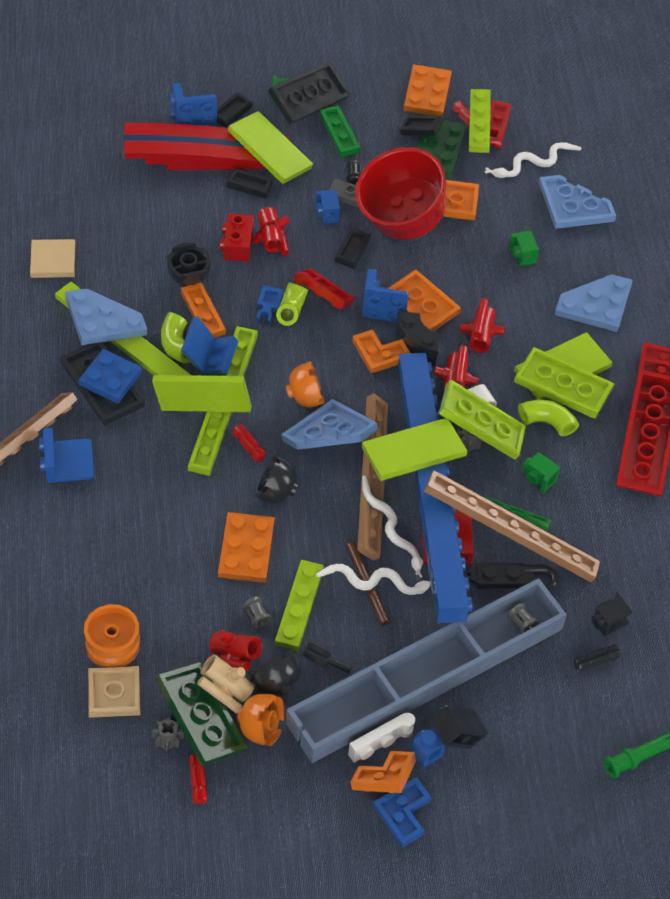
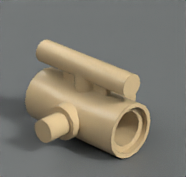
[197,654,255,714]

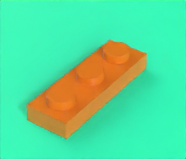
[181,283,226,338]

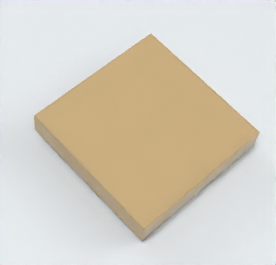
[30,239,76,278]
[88,666,140,718]

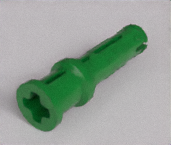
[603,731,670,779]

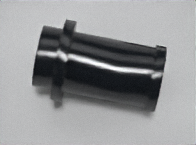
[346,160,360,185]

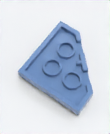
[539,175,616,229]
[555,274,633,332]
[65,289,147,345]
[281,399,379,450]

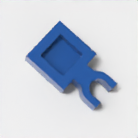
[256,285,284,325]

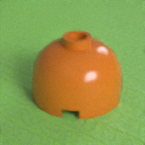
[286,361,325,408]
[238,694,285,746]

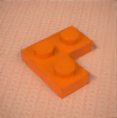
[352,329,410,374]
[351,751,416,793]

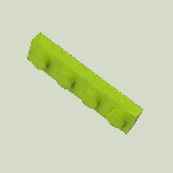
[469,89,491,153]
[275,560,324,652]

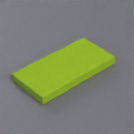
[228,111,313,184]
[514,332,613,400]
[514,347,615,419]
[152,375,252,412]
[439,380,526,460]
[362,418,467,481]

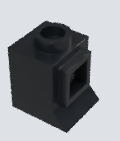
[591,592,633,636]

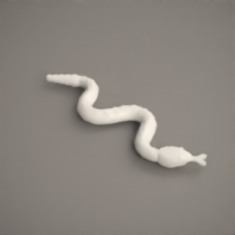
[485,142,581,178]
[362,476,423,578]
[316,564,431,595]

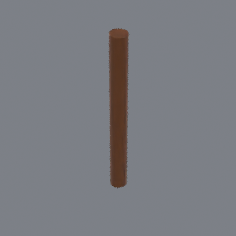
[346,542,390,626]

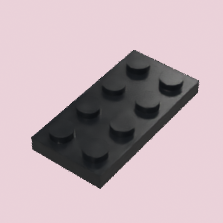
[268,61,351,125]
[60,342,144,426]

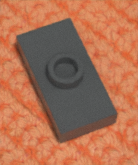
[329,179,359,207]

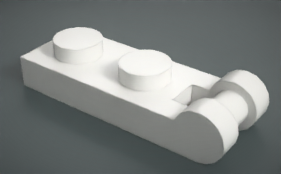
[348,713,415,763]

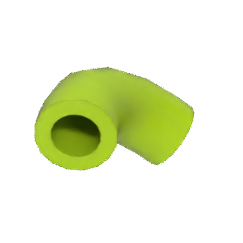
[276,282,309,326]
[161,312,190,364]
[518,399,579,436]

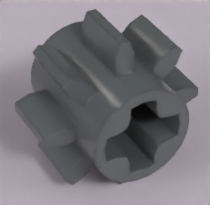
[457,427,484,451]
[152,717,184,751]

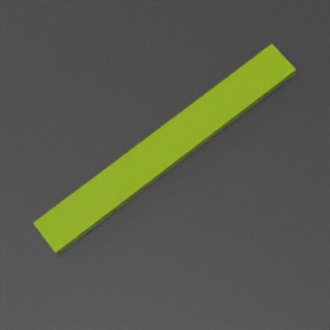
[55,282,192,376]
[188,326,258,476]

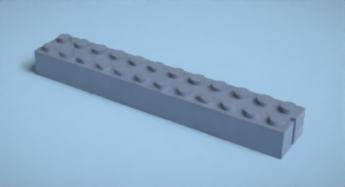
[286,578,567,763]

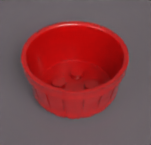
[355,147,446,240]

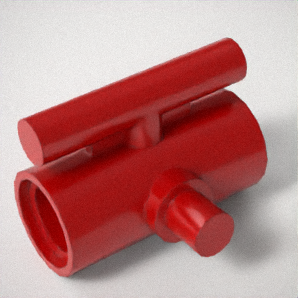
[252,207,290,256]
[460,298,505,353]
[433,346,479,395]
[207,630,262,671]

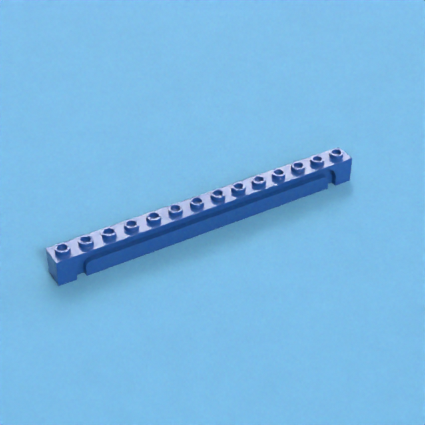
[398,353,472,623]

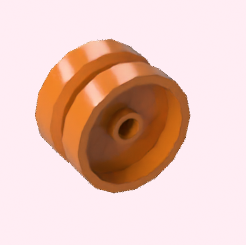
[84,604,140,668]

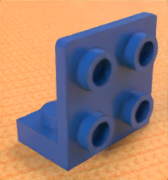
[361,269,409,322]
[181,317,238,376]

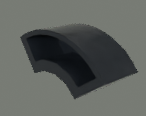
[396,311,440,367]

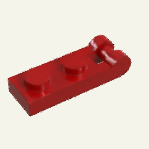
[490,100,512,149]
[294,268,355,310]

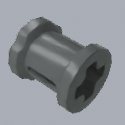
[242,597,272,629]
[507,603,539,634]

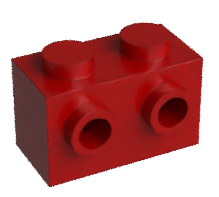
[220,213,254,262]

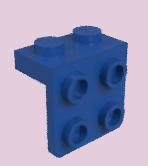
[169,83,217,126]
[39,428,94,483]

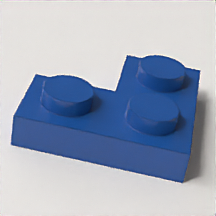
[373,777,431,848]

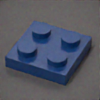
[79,349,142,403]

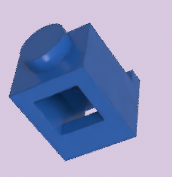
[315,190,340,224]
[408,727,446,769]

